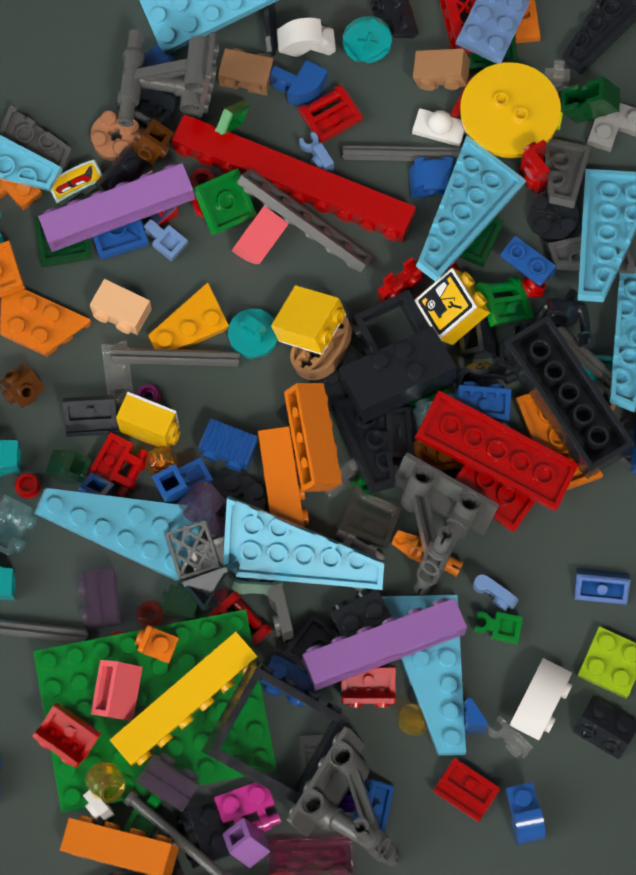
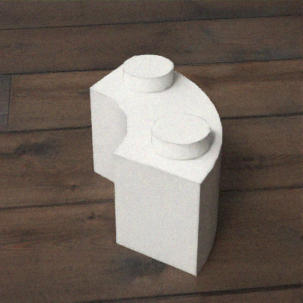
[510,658,572,740]

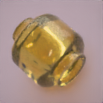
[85,762,125,803]

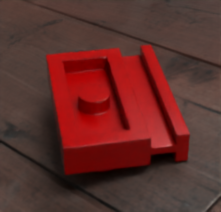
[433,758,501,823]

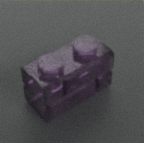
[78,568,122,629]
[136,752,201,812]

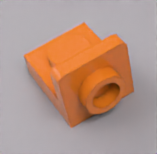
[135,625,179,664]

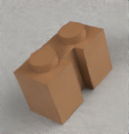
[218,48,274,96]
[413,49,470,91]

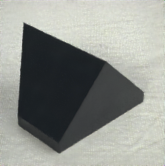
[182,560,240,611]

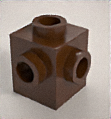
[133,119,174,165]
[0,363,46,408]

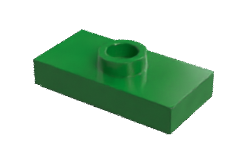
[215,100,250,135]

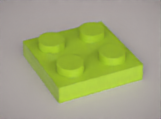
[577,626,636,699]

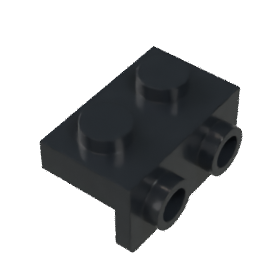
[370,0,419,39]
[117,88,178,126]
[329,589,392,638]
[573,695,636,759]
[176,802,231,869]

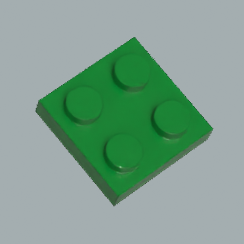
[193,168,257,235]

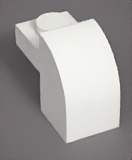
[277,18,336,58]

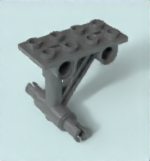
[117,29,219,127]
[395,453,499,596]
[287,726,401,867]

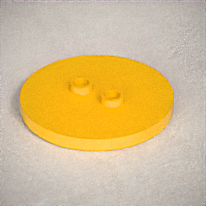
[460,63,561,158]

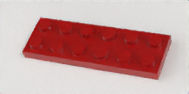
[414,391,579,512]

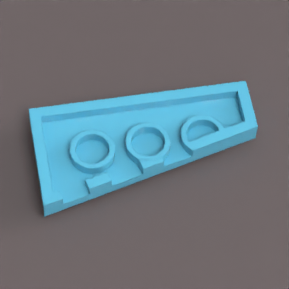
[0,135,63,191]

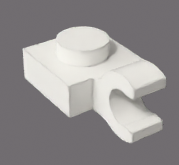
[83,788,114,825]

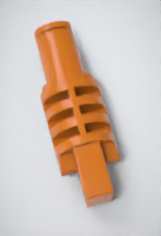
[391,530,464,577]

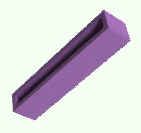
[38,163,195,252]
[303,598,467,691]

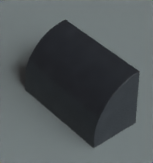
[459,316,499,359]

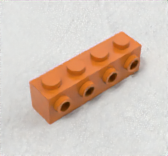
[284,383,342,492]
[258,426,309,527]
[60,815,179,875]

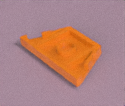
[0,289,92,357]

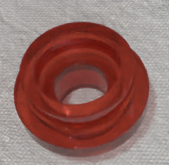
[136,601,163,628]

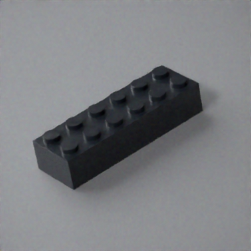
[502,316,635,479]

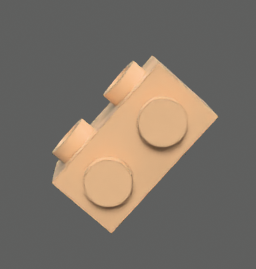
[90,279,152,335]

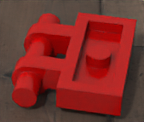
[85,432,150,498]

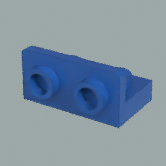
[500,236,556,286]
[456,382,511,422]
[260,654,317,708]

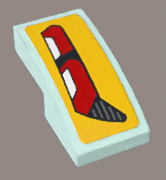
[51,159,103,206]

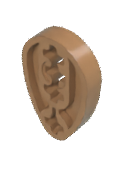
[290,317,352,380]

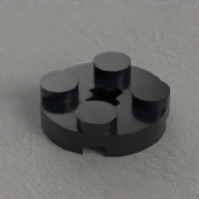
[528,193,579,243]
[213,475,266,524]

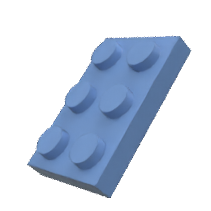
[455,0,530,64]

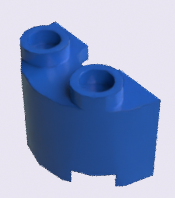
[409,157,455,198]

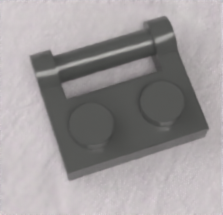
[268,585,294,643]

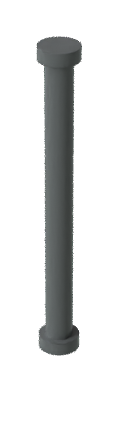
[124,790,233,875]

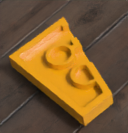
[148,283,229,350]

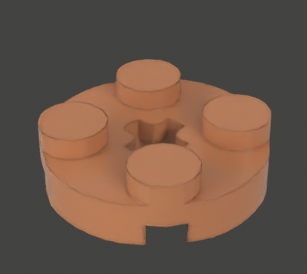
[90,111,139,161]

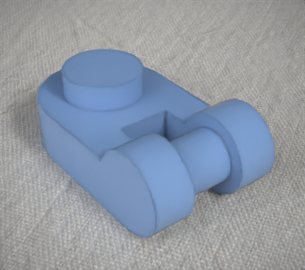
[473,575,519,611]

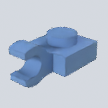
[299,132,334,174]
[144,219,188,262]

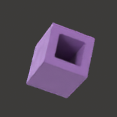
[223,818,271,868]

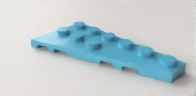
[578,169,636,302]
[34,488,209,581]
[223,496,385,590]
[382,595,466,755]

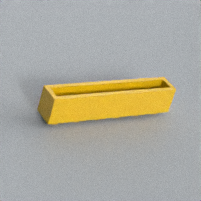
[110,632,258,766]

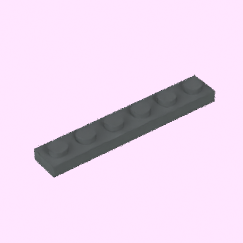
[237,168,373,273]

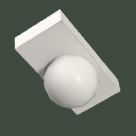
[412,108,465,147]

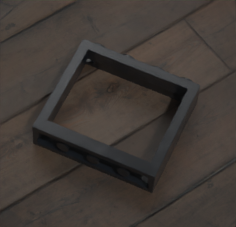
[201,663,348,803]

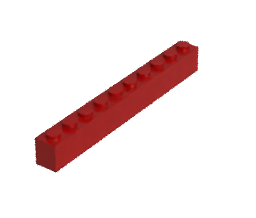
[172,114,416,242]

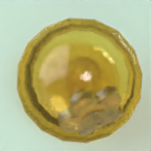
[398,704,427,736]

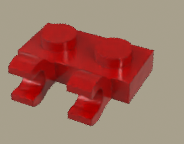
[377,257,423,302]

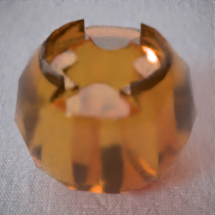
[145,446,178,476]

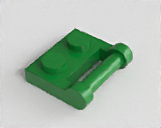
[475,277,534,327]

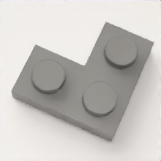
[587,103,636,152]

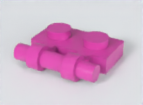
[214,782,281,832]

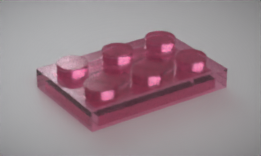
[268,837,353,875]

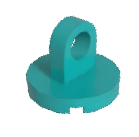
[343,16,392,63]
[228,309,278,359]

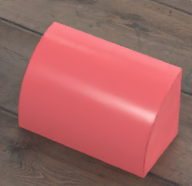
[232,206,289,264]
[91,660,142,721]

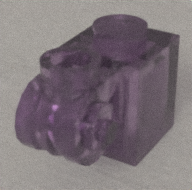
[178,481,226,540]

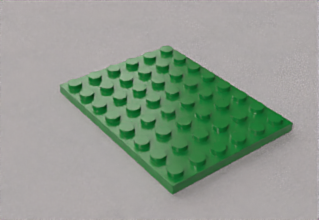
[33,609,277,813]

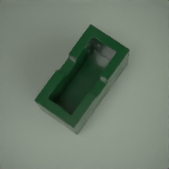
[561,76,620,123]

